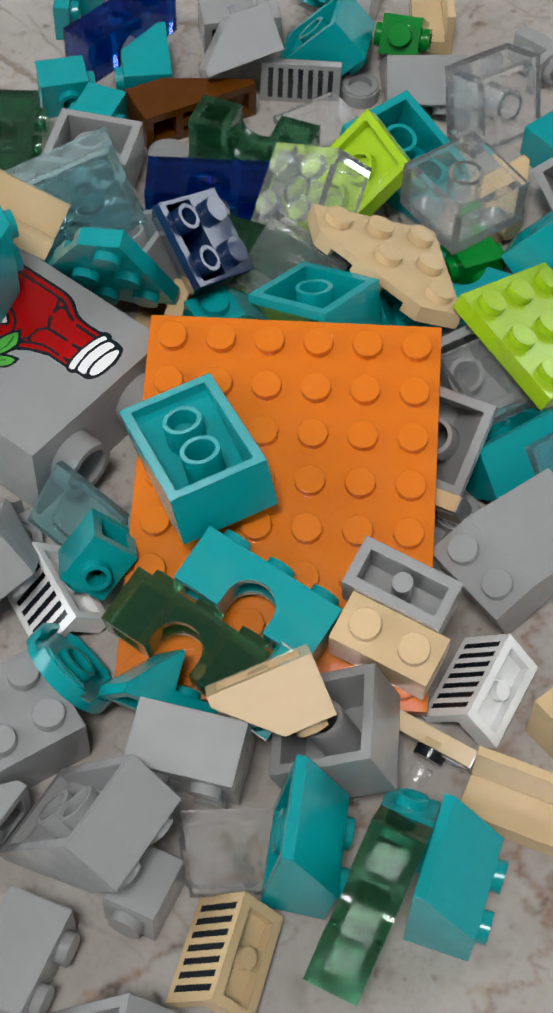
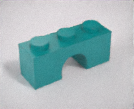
[174,526,343,663]

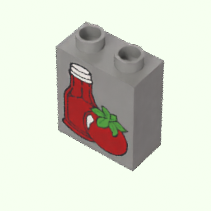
[0,248,149,514]

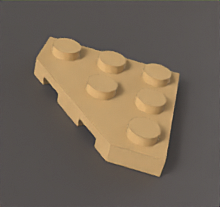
[306,203,461,329]

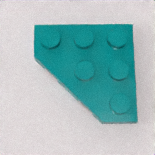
[42,227,180,308]

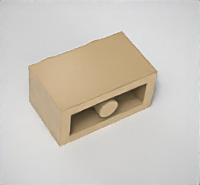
[328,590,451,700]

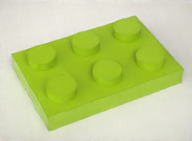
[279,108,418,260]

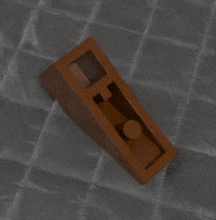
[125,78,256,151]

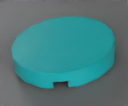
[26,623,112,714]

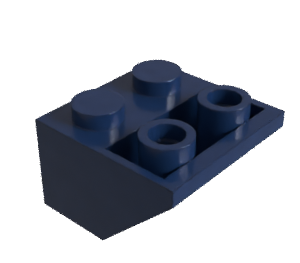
[152,188,255,299]

